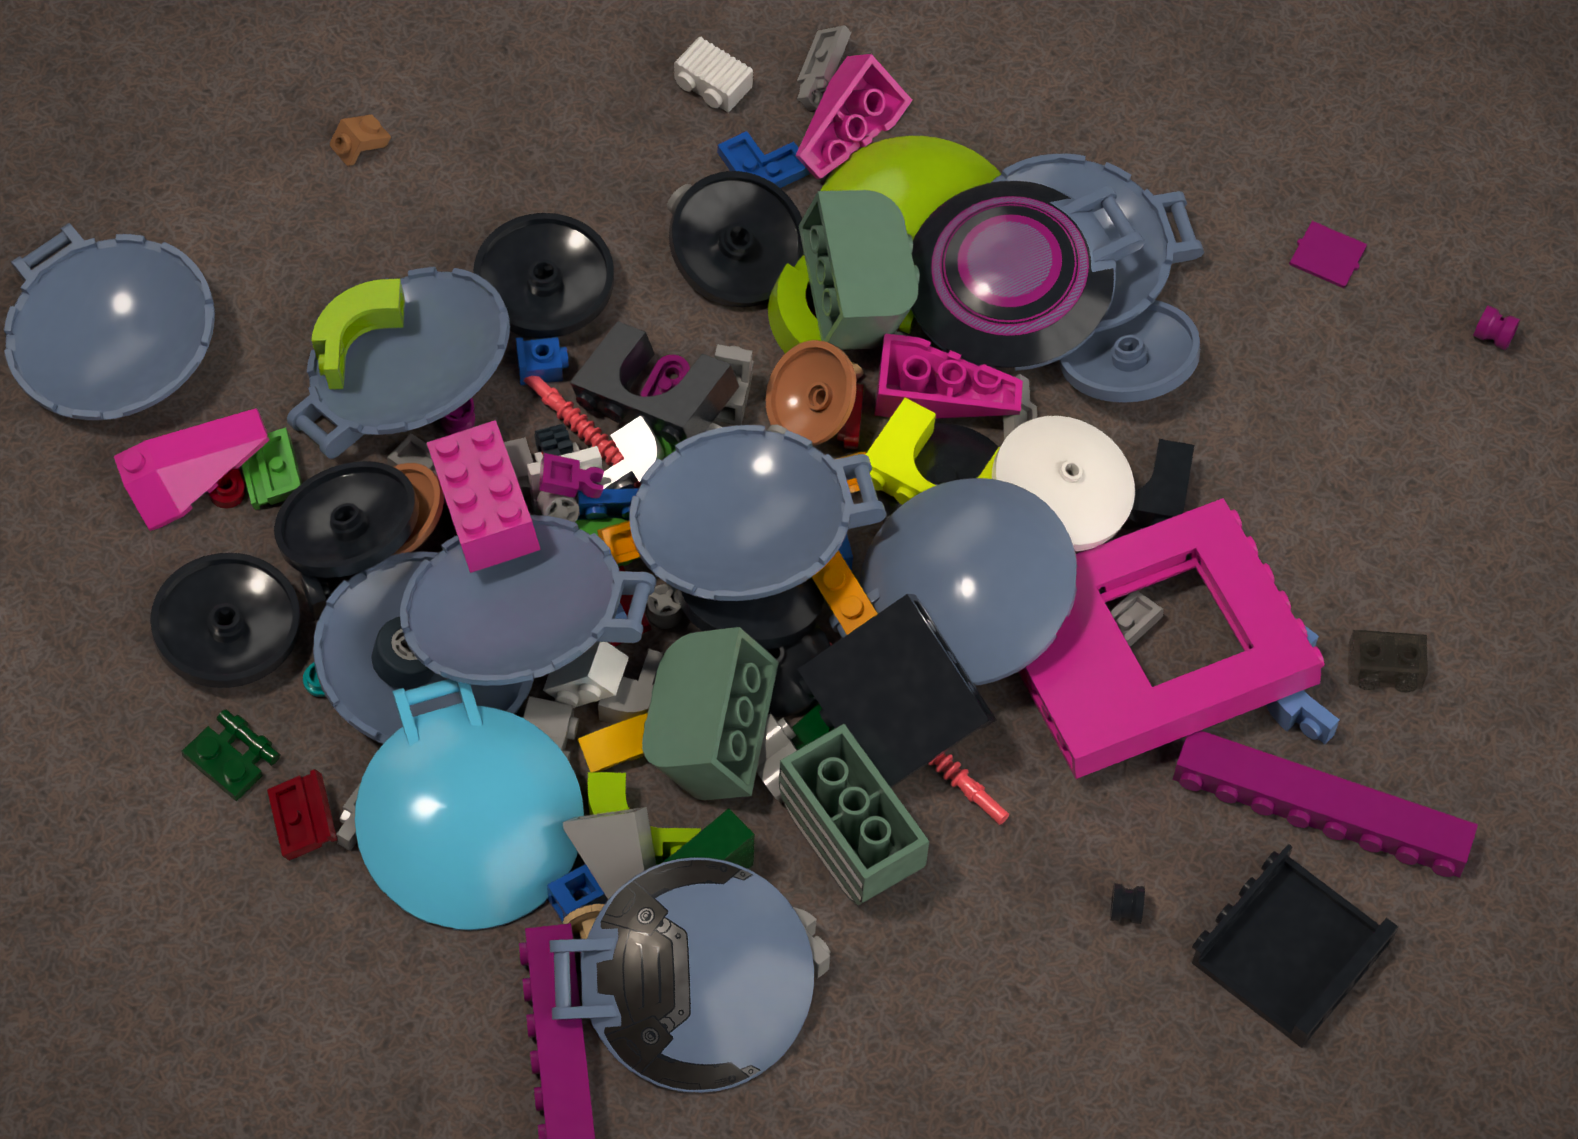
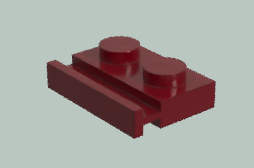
[267,769,337,861]

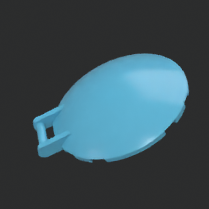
[355,679,584,930]

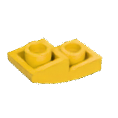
[578,713,648,772]

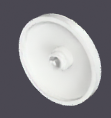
[992,416,1135,551]

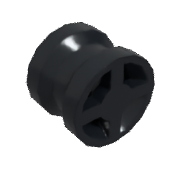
[1110,883,1145,924]

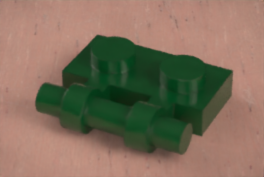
[181,709,280,801]

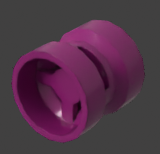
[1473,305,1520,351]
[440,398,476,435]

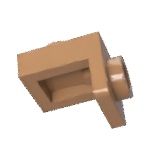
[330,114,391,166]

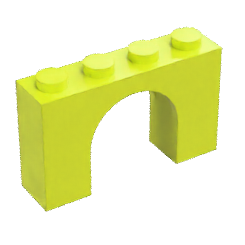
[865,398,1000,505]

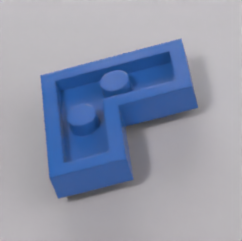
[717,131,811,188]

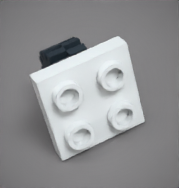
[527,424,602,516]

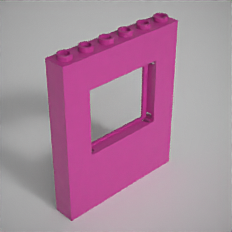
[1018,498,1324,779]

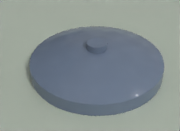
[1059,300,1200,402]

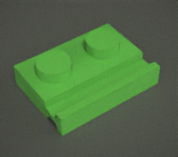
[242,427,302,510]

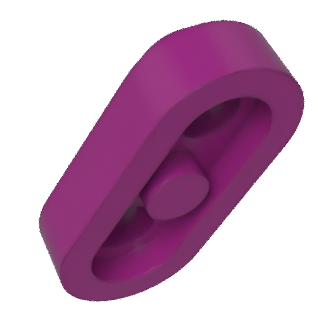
[640,354,690,397]

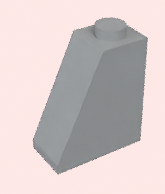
[563,807,656,900]

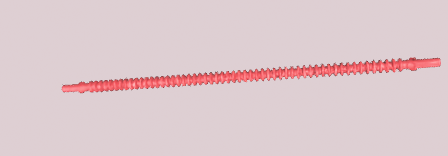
[524,376,1009,825]

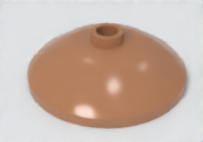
[766,340,856,446]
[392,463,444,555]

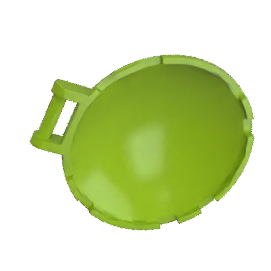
[821,136,1001,334]

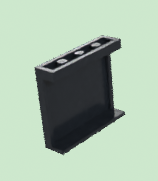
[797,594,997,788]
[1192,844,1399,1048]

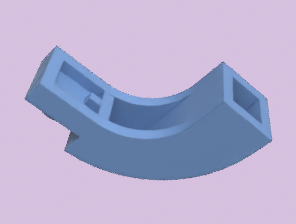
[1266,618,1340,744]

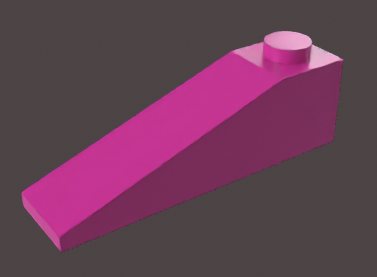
[795,54,912,179]
[875,334,1023,419]
[114,408,270,531]

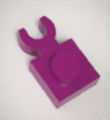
[539,453,604,498]

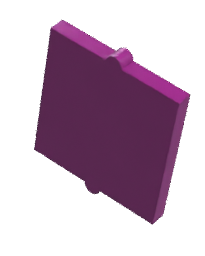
[1289,221,1367,288]

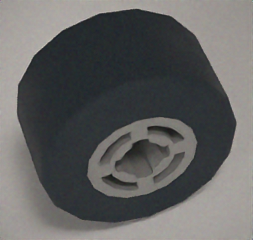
[371,617,435,689]

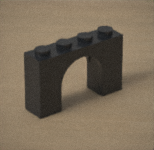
[570,321,740,445]
[1121,439,1195,529]

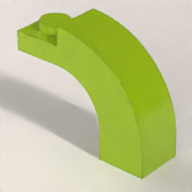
[768,255,821,354]
[311,279,405,389]
[588,772,701,865]

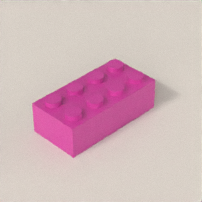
[427,420,541,573]

